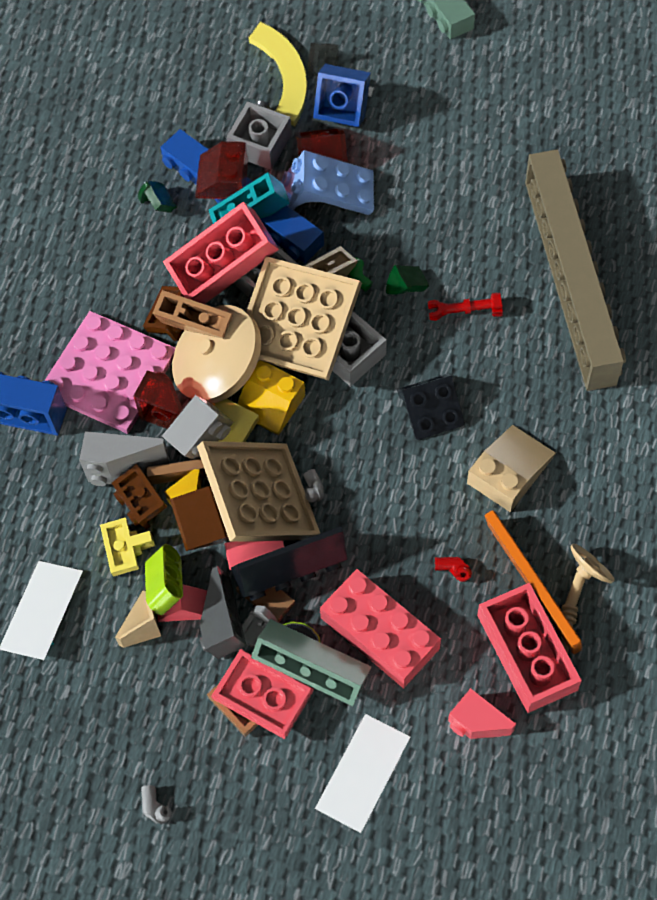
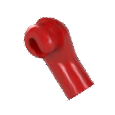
[435,557,472,582]

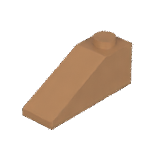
[152,290,233,339]

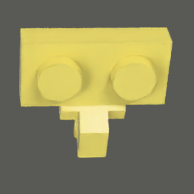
[100,517,155,577]

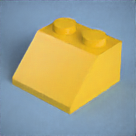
[237,360,306,436]

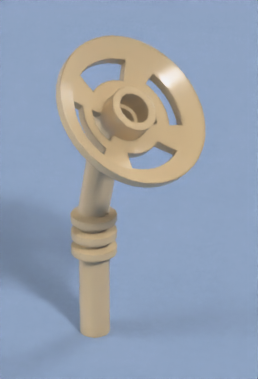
[559,543,615,654]

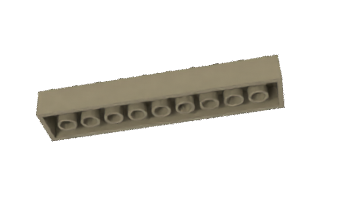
[525,149,626,391]

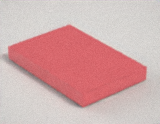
[211,649,314,739]

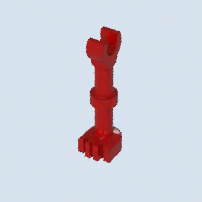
[428,292,503,321]

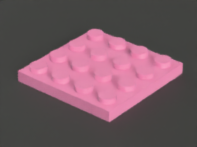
[45,311,175,434]

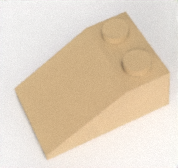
[467,425,556,512]

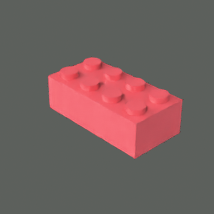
[163,202,279,304]
[320,569,441,689]
[477,583,582,713]

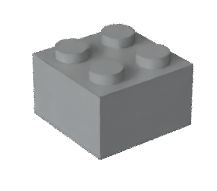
[226,102,292,170]
[162,395,233,460]

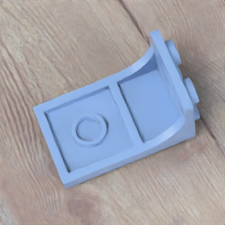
[281,150,374,215]

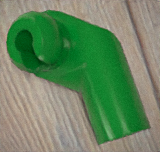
[348,257,373,292]

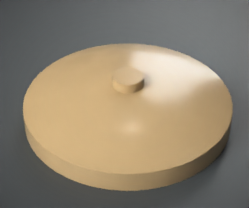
[172,305,261,404]

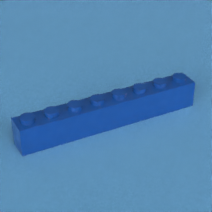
[160,129,324,263]

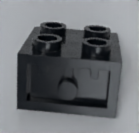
[397,374,465,440]

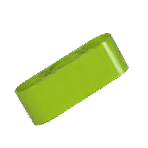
[145,544,183,615]

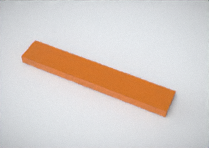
[485,510,582,655]

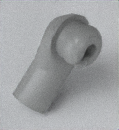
[303,469,324,502]
[141,785,172,824]

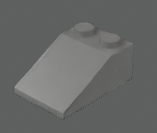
[79,432,170,486]

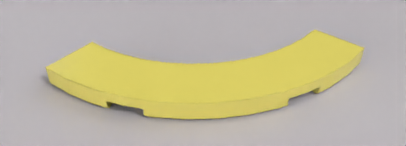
[249,22,307,126]

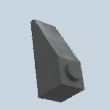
[200,566,247,659]

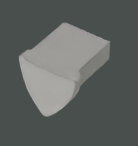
[242,606,278,648]

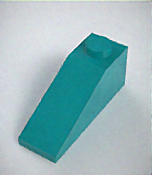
[209,173,290,224]

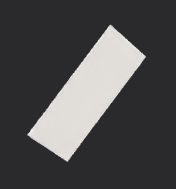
[0,561,83,660]
[315,714,410,833]

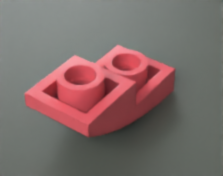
[224,541,284,570]

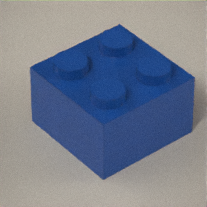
[313,64,371,127]

